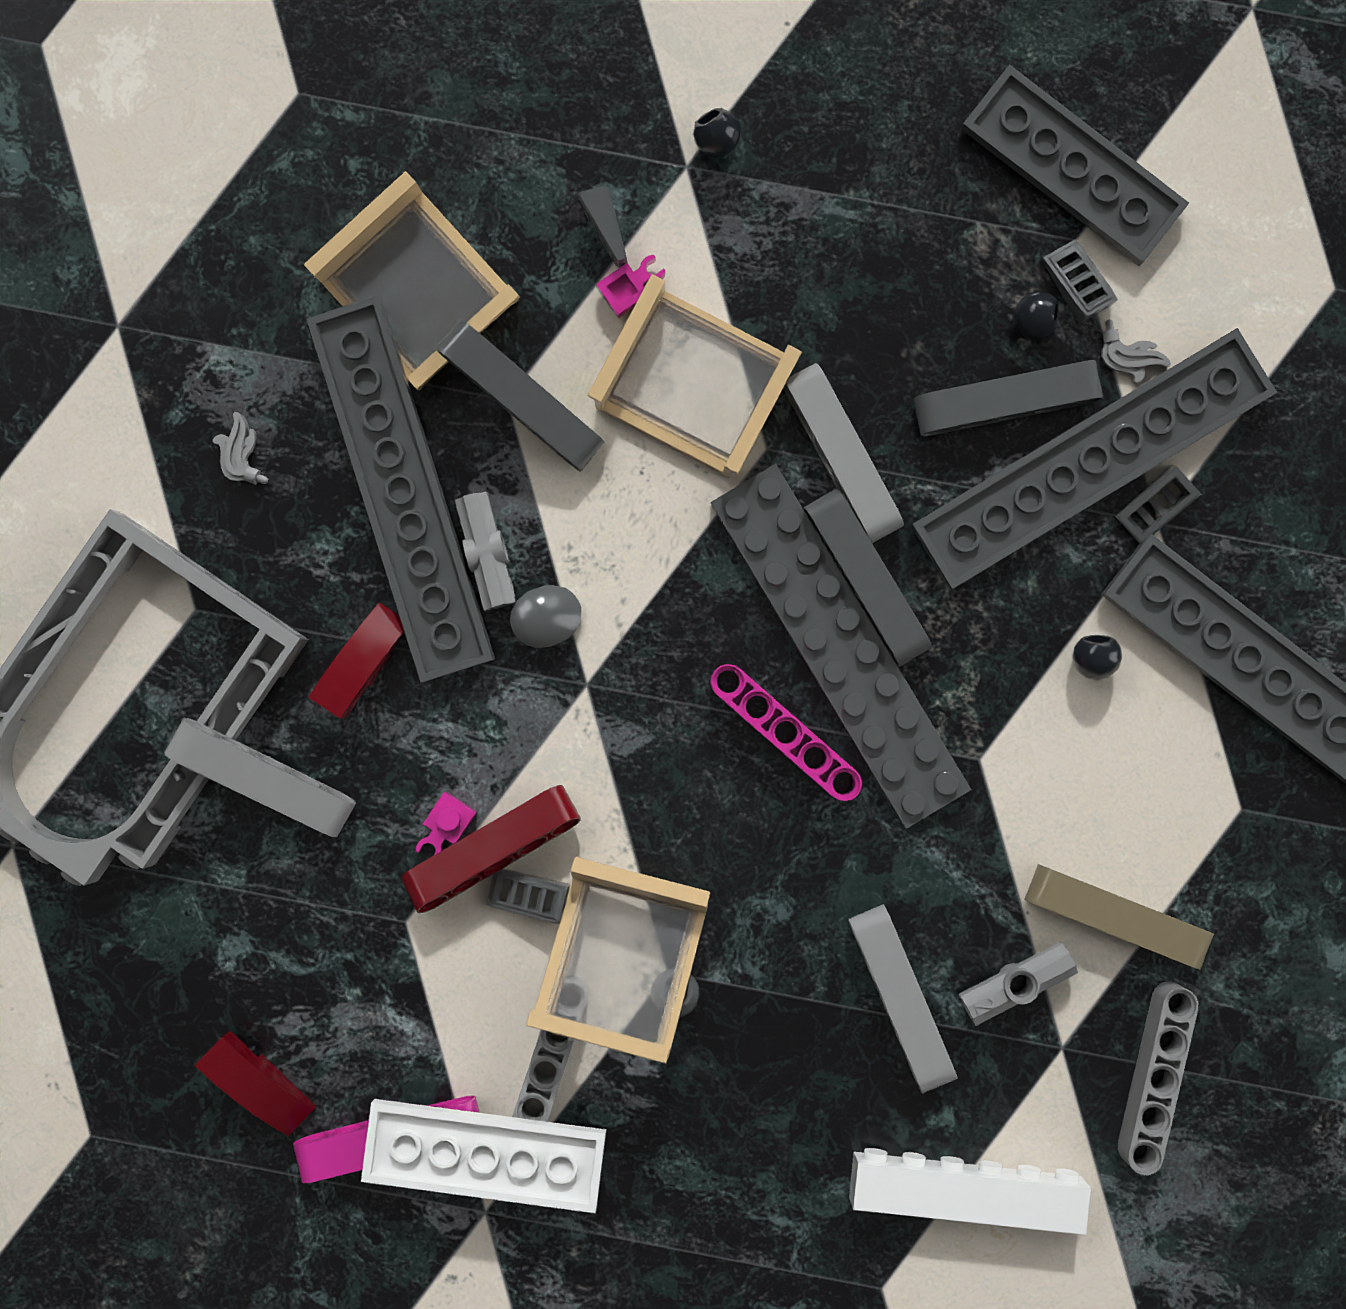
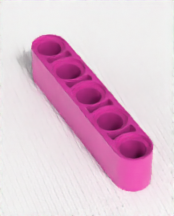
[710,664,862,801]
[293,1095,480,1183]

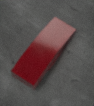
[308,602,405,719]
[194,1031,316,1136]

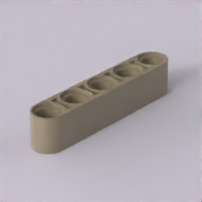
[1024,864,1214,970]

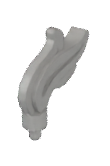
[1101,319,1171,383]
[213,412,268,485]

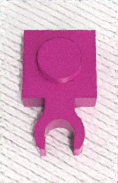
[596,255,665,319]
[416,791,477,855]

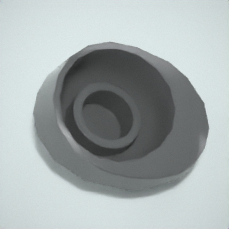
[510,585,581,648]

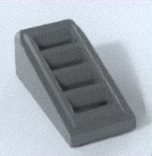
[578,185,628,268]
[1041,239,1118,324]
[1115,465,1202,544]
[486,869,569,924]

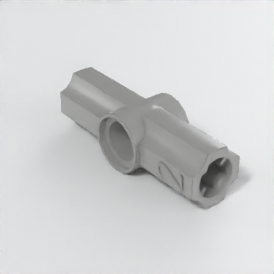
[455,492,516,611]
[959,942,1078,1026]

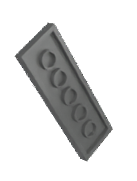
[961,64,1189,266]

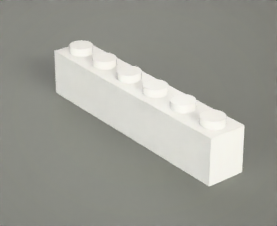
[849,1148,1091,1235]

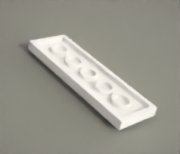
[361,1099,606,1213]

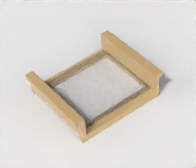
[304,171,520,391]
[588,274,802,478]
[526,857,710,1064]

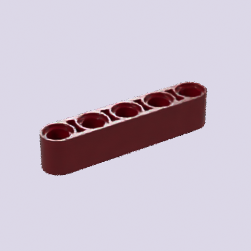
[400,785,581,914]

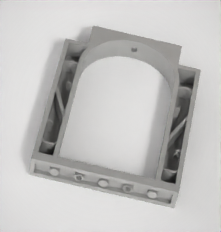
[0,509,309,886]

